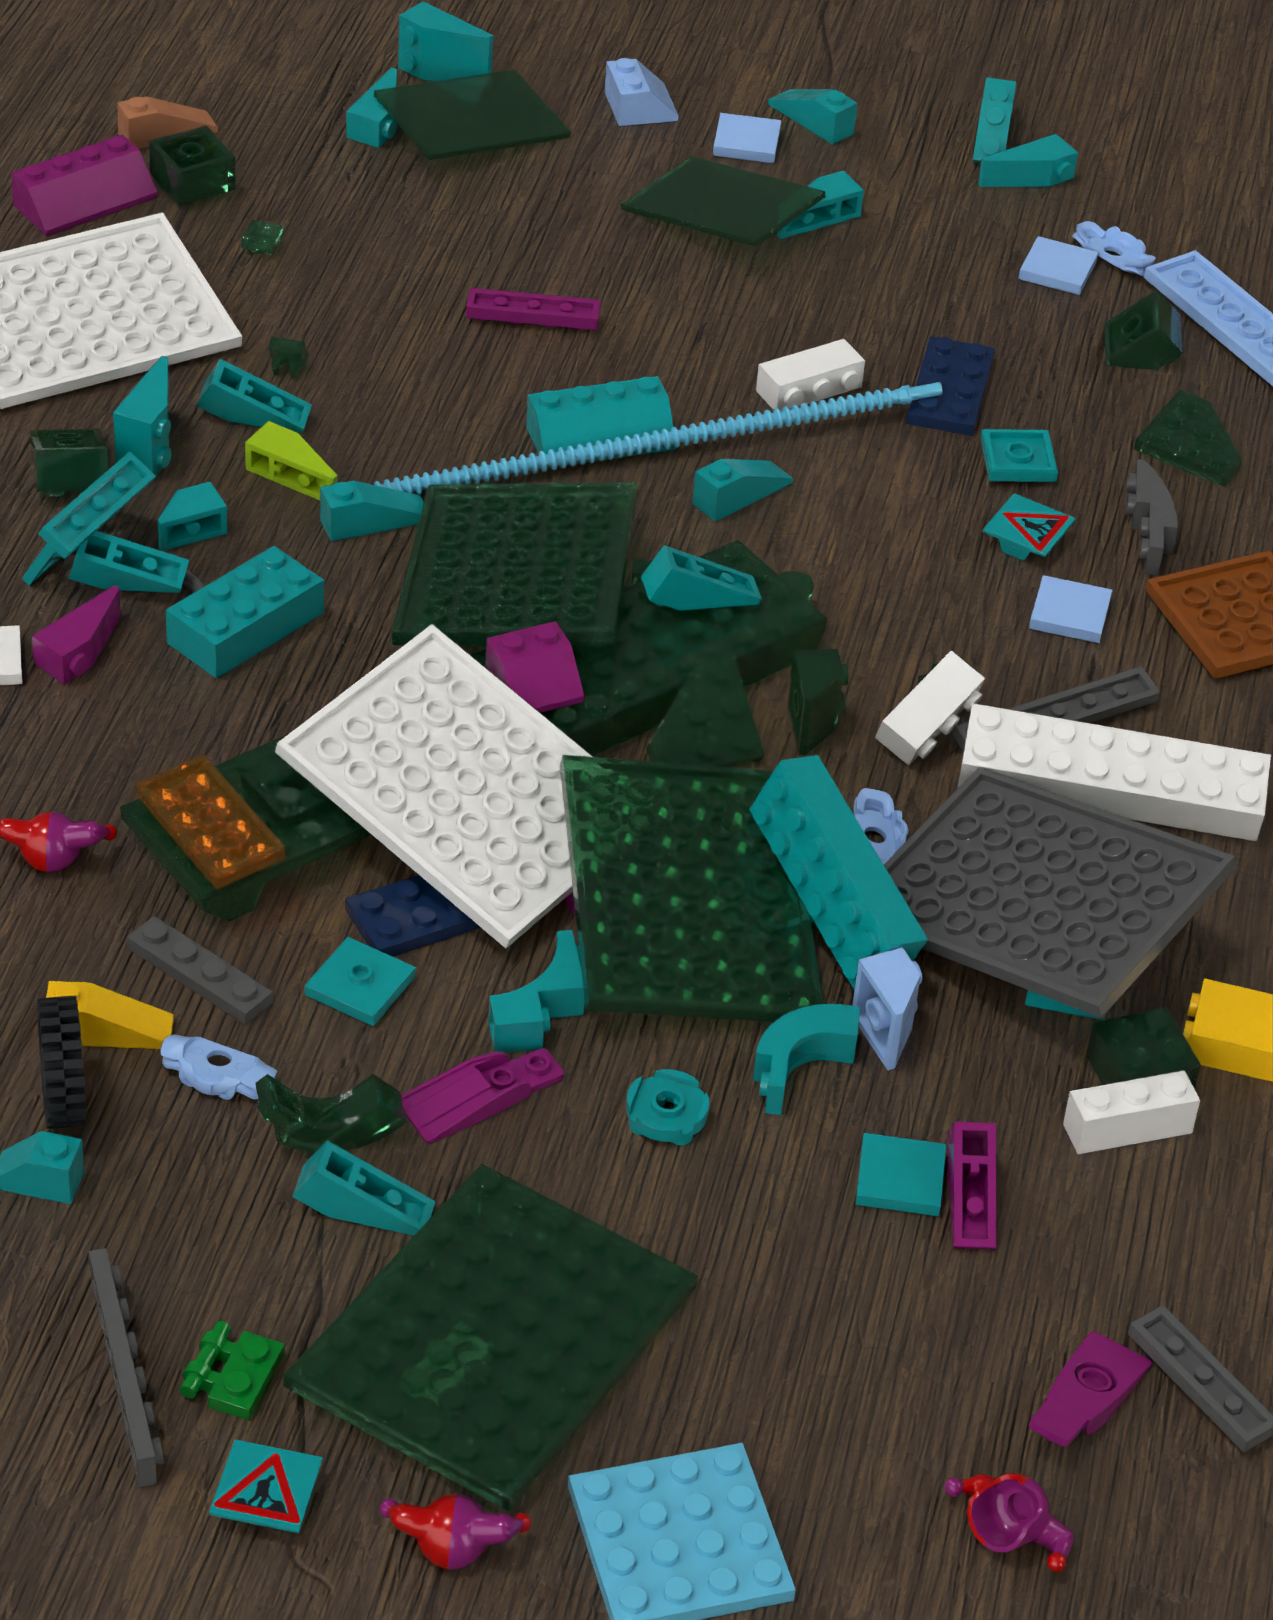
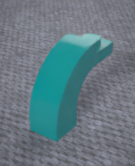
[753,1004,860,1115]

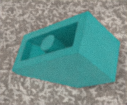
[158,482,227,551]
[0,1131,84,1204]

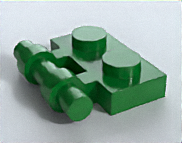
[179,1321,285,1421]

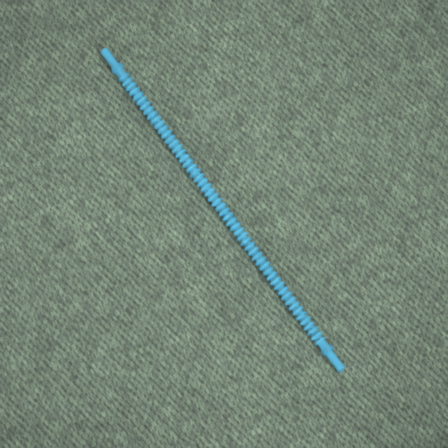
[374,382,942,495]

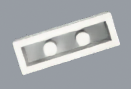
[756,339,865,411]
[875,651,985,766]
[1063,1070,1200,1154]

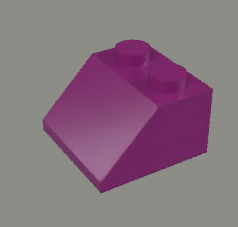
[485,621,584,713]

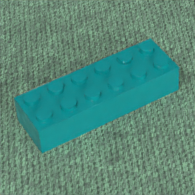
[749,755,928,991]

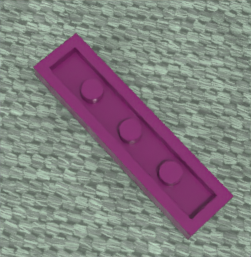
[466,288,601,330]

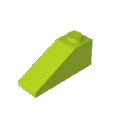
[245,421,337,500]

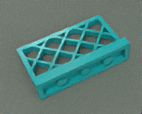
[21,451,156,586]

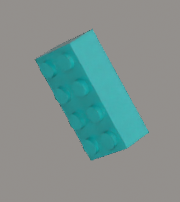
[165,546,324,679]

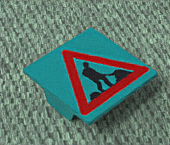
[983,493,1076,561]
[209,1439,323,1533]

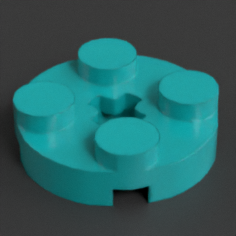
[626,1069,709,1146]

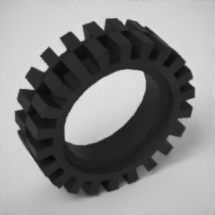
[37,995,86,1129]

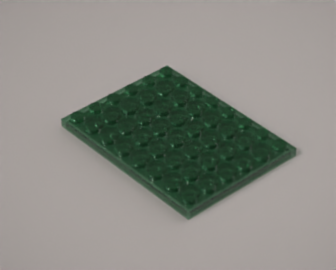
[391,483,638,647]
[560,755,823,1022]
[283,1164,698,1511]

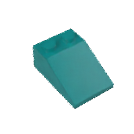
[398,1,493,90]
[113,356,172,476]

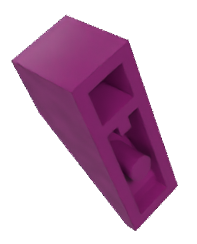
[32,585,121,685]
[947,1122,996,1249]

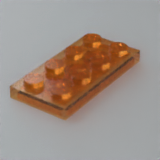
[135,754,286,890]

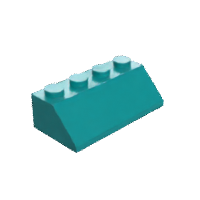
[526,376,676,468]

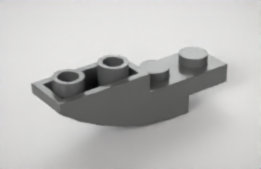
[1126,459,1178,575]

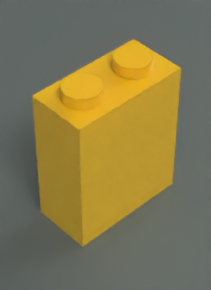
[1181,978,1273,1082]

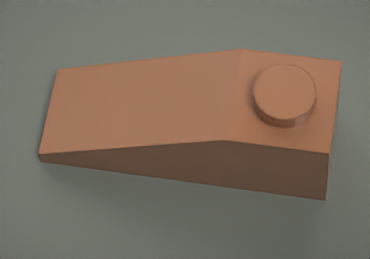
[117,96,218,149]

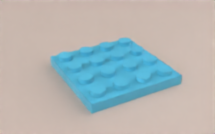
[568,1443,796,1620]

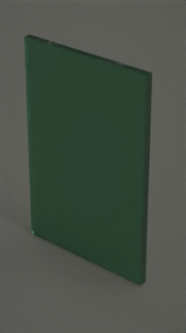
[373,70,571,160]
[621,156,826,247]

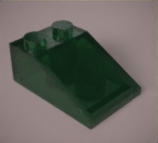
[30,428,108,497]

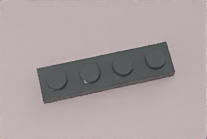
[126,916,273,1025]
[1128,1305,1273,1453]

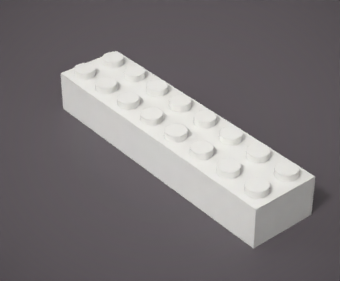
[957,703,1271,841]

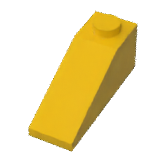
[46,981,174,1049]

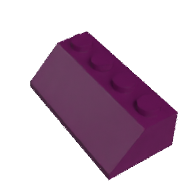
[11,135,157,236]

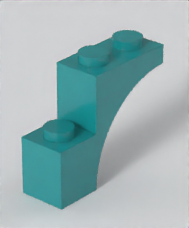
[973,77,1016,163]
[488,930,591,1052]

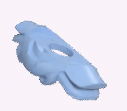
[1072,221,1156,276]
[854,788,909,865]
[161,1034,278,1100]

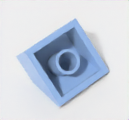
[605,58,679,126]
[852,947,922,1070]

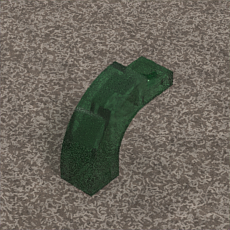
[255,1074,407,1153]

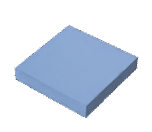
[713,113,781,163]
[1019,236,1099,295]
[1029,575,1112,643]

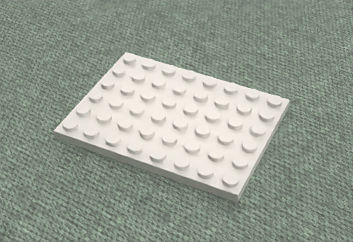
[0,212,242,409]
[275,624,659,948]

